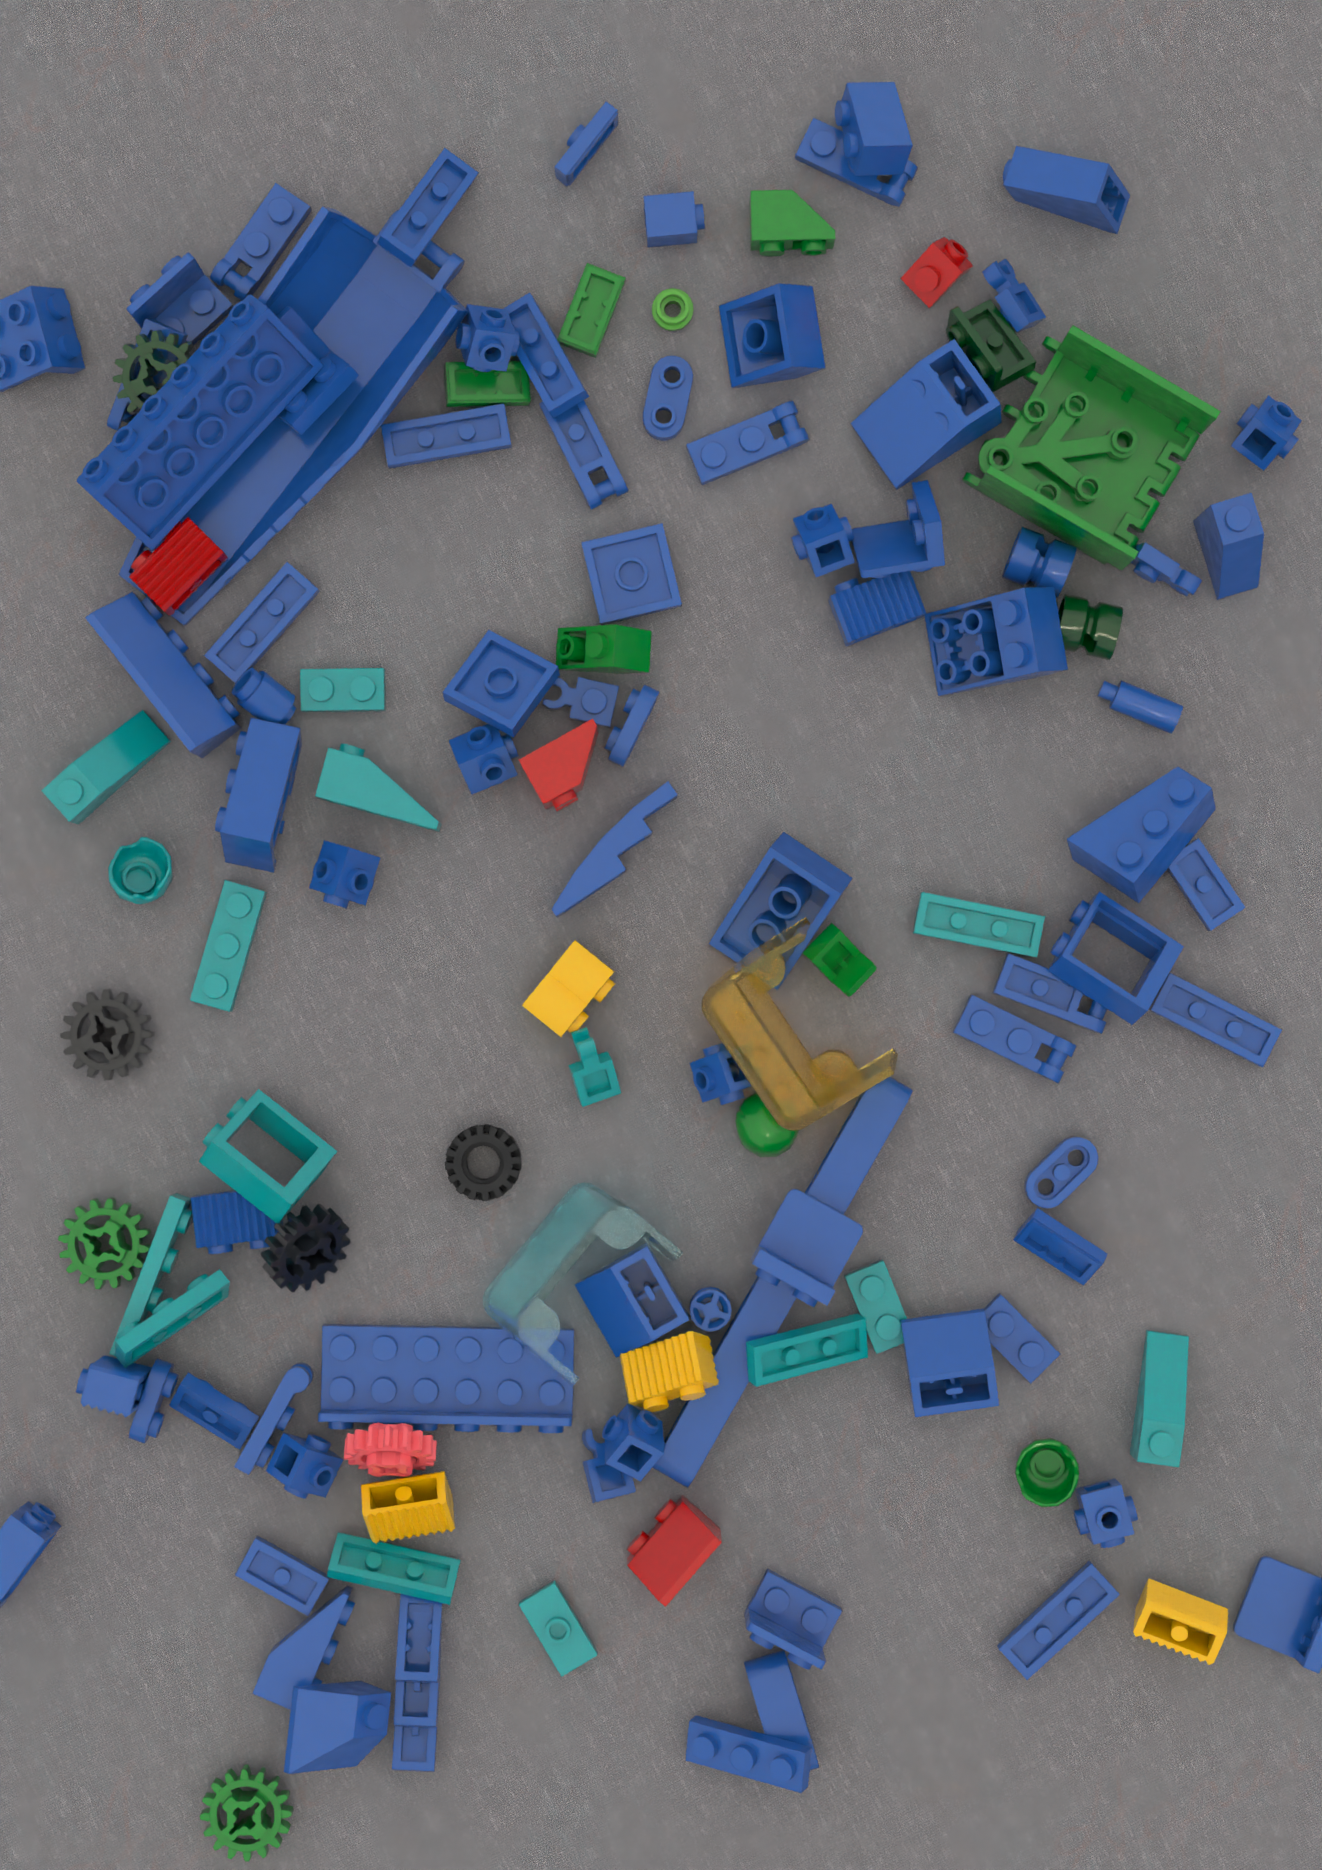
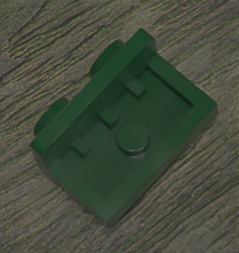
[946,299,1036,392]

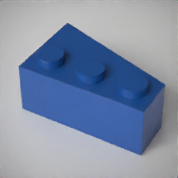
[215,718,302,873]
[1067,767,1216,903]

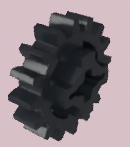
[60,989,155,1080]
[261,1204,351,1292]

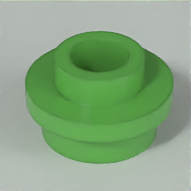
[652,288,693,331]

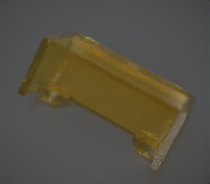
[701,917,898,1131]

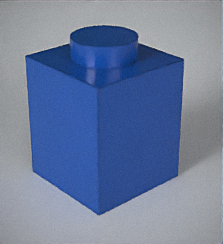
[643,191,705,248]

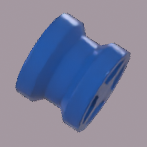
[689,1286,732,1332]

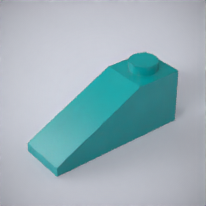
[41,710,171,825]
[315,743,442,832]
[1130,1330,1189,1467]

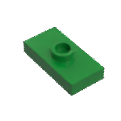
[557,263,626,358]
[444,361,531,407]

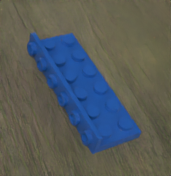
[77,294,324,550]
[318,1324,574,1433]

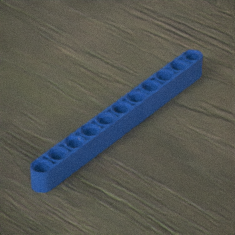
[652,1069,913,1488]

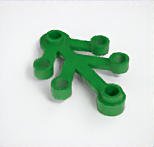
[978,391,1140,503]

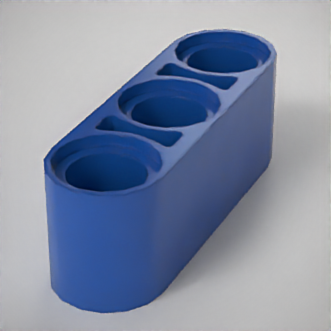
[744,1650,819,1770]

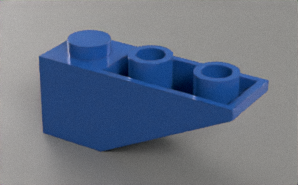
[252,1585,355,1710]

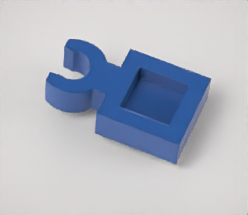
[982,259,1046,332]
[1131,542,1202,596]
[542,677,619,728]
[582,1426,636,1503]

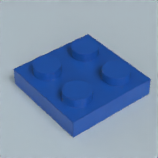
[581,523,682,625]
[442,630,560,738]

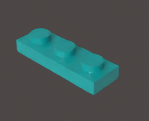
[190,880,267,1012]
[912,892,1045,958]
[115,1269,230,1368]
[746,1313,868,1387]
[327,1532,461,1605]

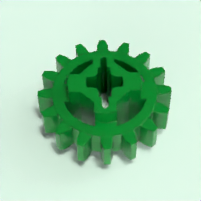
[58,1197,151,1289]
[200,1765,294,1862]

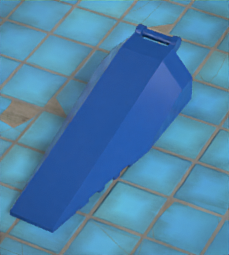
[118,206,468,625]

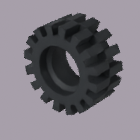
[445,1124,522,1201]

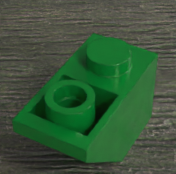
[749,190,836,257]
[556,624,652,674]

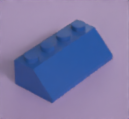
[85,592,241,758]

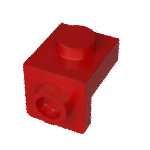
[900,237,973,308]

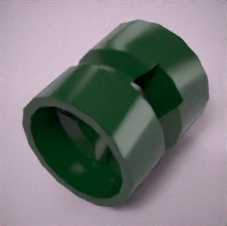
[1058,594,1123,660]

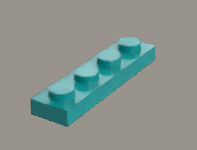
[109,1193,193,1356]

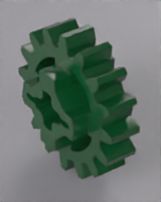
[113,330,193,413]

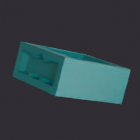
[198,1089,338,1223]

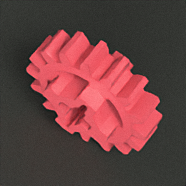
[344,1422,437,1477]

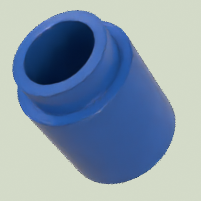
[232,668,296,725]

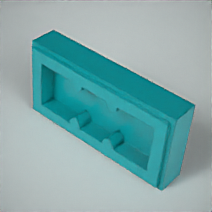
[518,1580,598,1677]

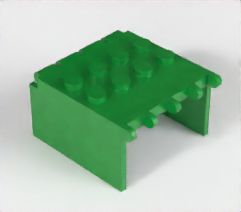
[962,325,1221,571]

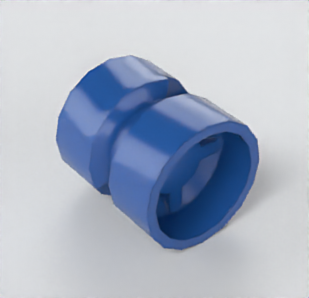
[1002,527,1077,598]

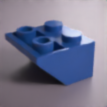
[574,1243,689,1358]
[901,1308,999,1417]

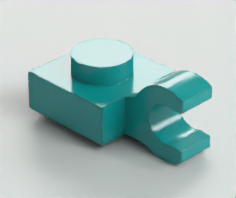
[568,1027,621,1107]

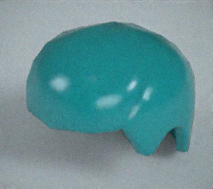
[108,837,173,904]

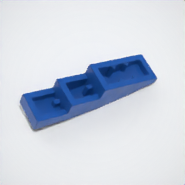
[552,781,678,918]
[392,1594,443,1772]

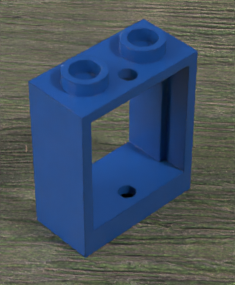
[1048,891,1184,1025]
[0,1501,61,1608]

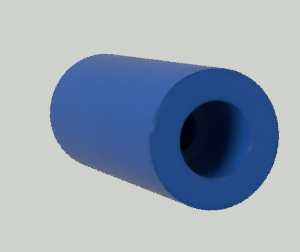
[1097,680,1183,734]

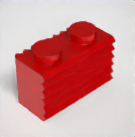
[129,517,228,617]

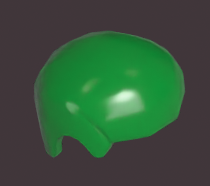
[735,1091,799,1157]
[1015,1438,1080,1507]

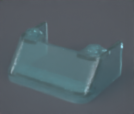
[482,1182,684,1385]

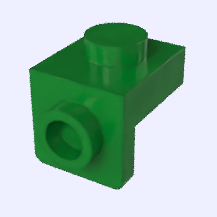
[803,923,877,997]

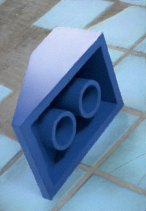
[709,832,853,990]

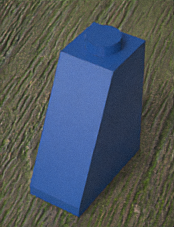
[1003,146,1130,234]
[1193,492,1264,600]

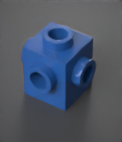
[455,304,519,372]
[1231,395,1302,471]
[791,504,855,577]
[449,724,519,795]
[309,840,380,909]
[690,1042,763,1105]
[602,1403,666,1481]
[266,1432,343,1499]
[1073,1478,1138,1548]

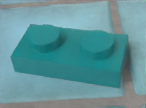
[300,668,386,712]
[844,1259,907,1354]

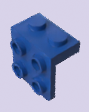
[0,286,85,392]
[751,1189,863,1307]
[1233,1556,1322,1674]

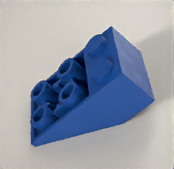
[851,339,1002,490]
[925,587,1068,696]

